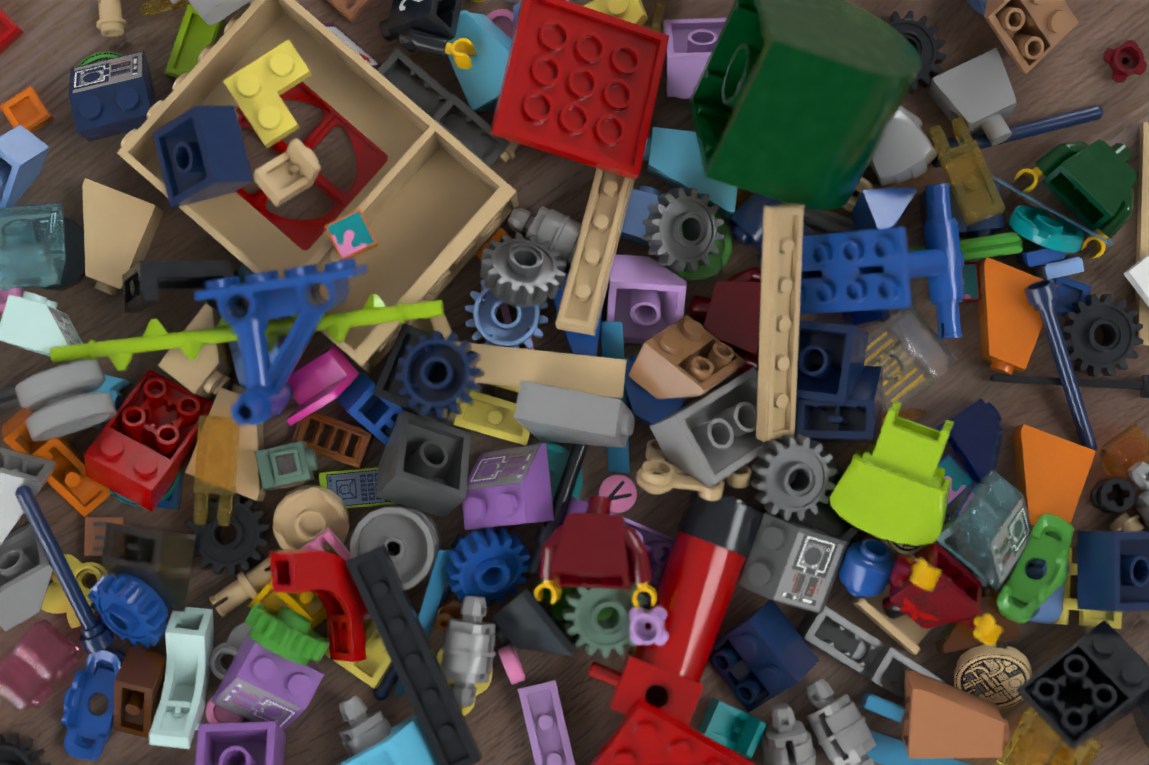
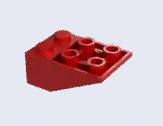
[84,369,213,512]

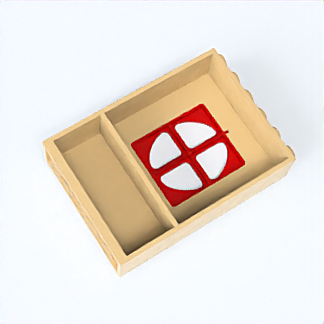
[117,0,519,374]

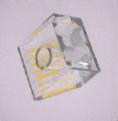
[864,305,958,413]

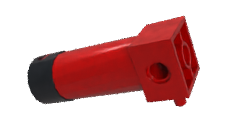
[588,490,764,726]

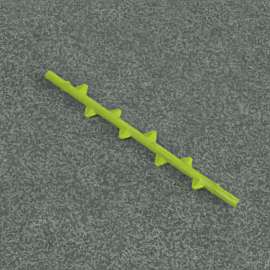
[50,294,444,371]

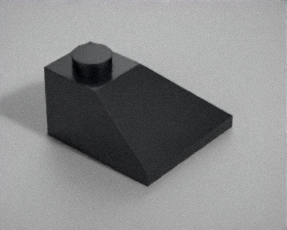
[492,587,577,656]

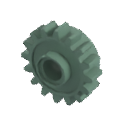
[562,582,648,658]

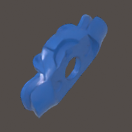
[62,648,126,761]

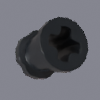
[1090,478,1135,513]

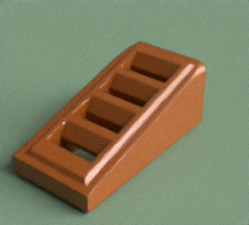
[290,412,375,469]

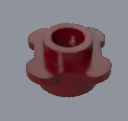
[1103,40,1147,83]

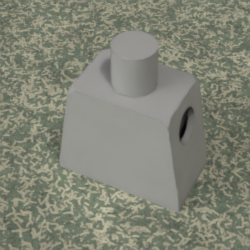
[928,48,1017,145]

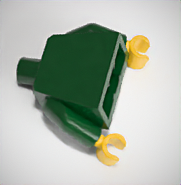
[1014,139,1137,258]

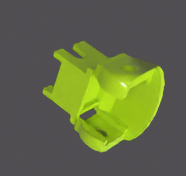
[830,401,954,546]

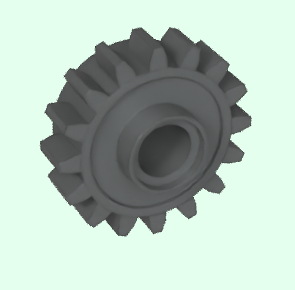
[643,188,724,271]
[479,233,566,307]
[750,434,837,520]

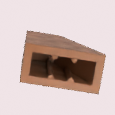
[902,670,1009,759]

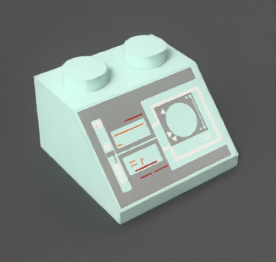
[0,291,91,363]

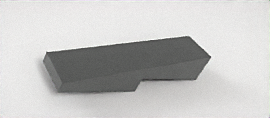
[377,48,510,168]
[796,606,952,701]

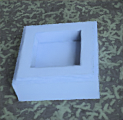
[1034,254,1084,280]

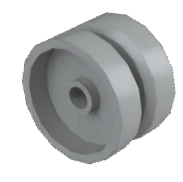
[14,360,117,441]
[350,505,442,590]

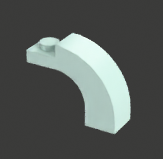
[149,606,214,749]

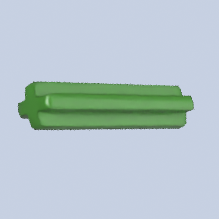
[909,232,1023,261]

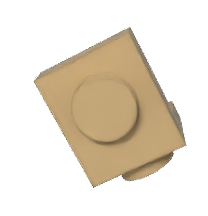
[252,138,321,207]

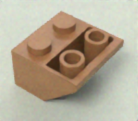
[984,0,1079,74]
[628,315,745,399]

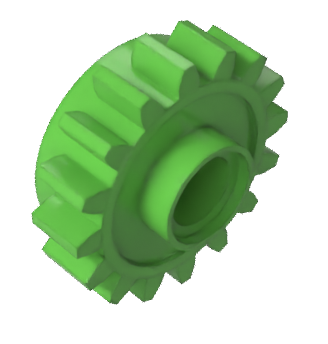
[245,603,330,666]

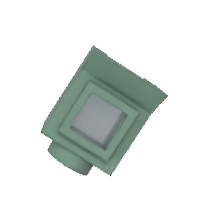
[255,441,318,490]

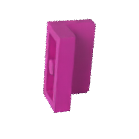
[286,344,359,426]

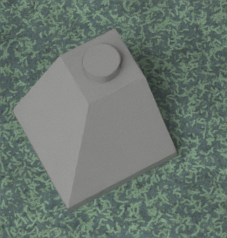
[0,523,53,631]

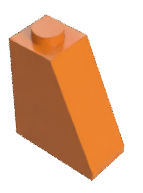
[978,257,1058,376]
[1012,424,1096,534]

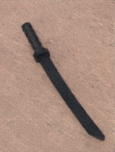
[990,375,1149,398]

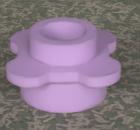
[628,606,669,645]

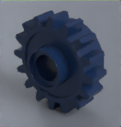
[396,331,484,419]

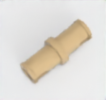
[209,556,272,617]

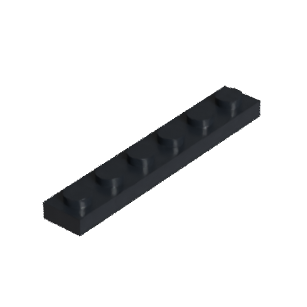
[346,544,482,765]

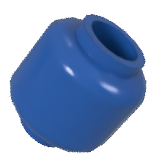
[838,539,895,598]

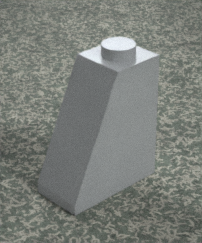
[514,381,634,448]
[0,447,56,545]

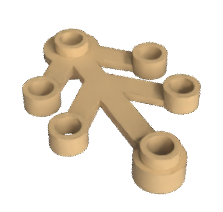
[636,439,751,501]

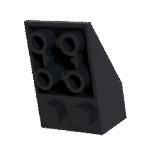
[1017,620,1149,751]

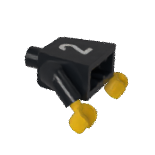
[379,0,484,69]

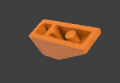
[2,408,112,518]

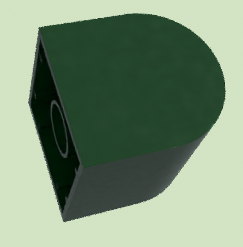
[689,0,921,210]

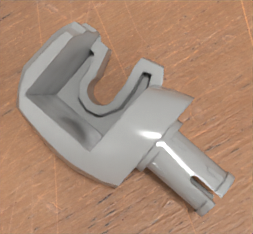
[870,106,937,186]

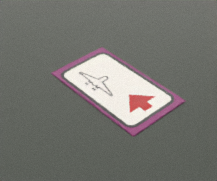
[322,23,381,69]

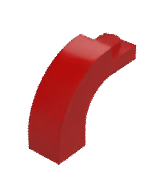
[270,549,372,662]

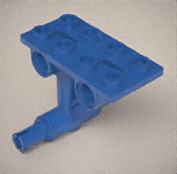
[800,183,964,339]
[194,258,368,426]

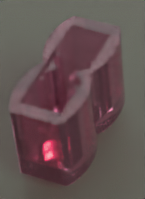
[0,620,80,711]

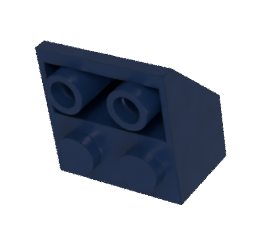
[796,366,883,443]
[708,600,820,712]

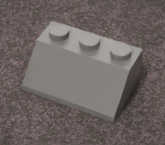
[650,367,782,487]

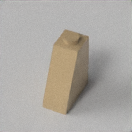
[82,178,164,297]
[185,384,266,502]

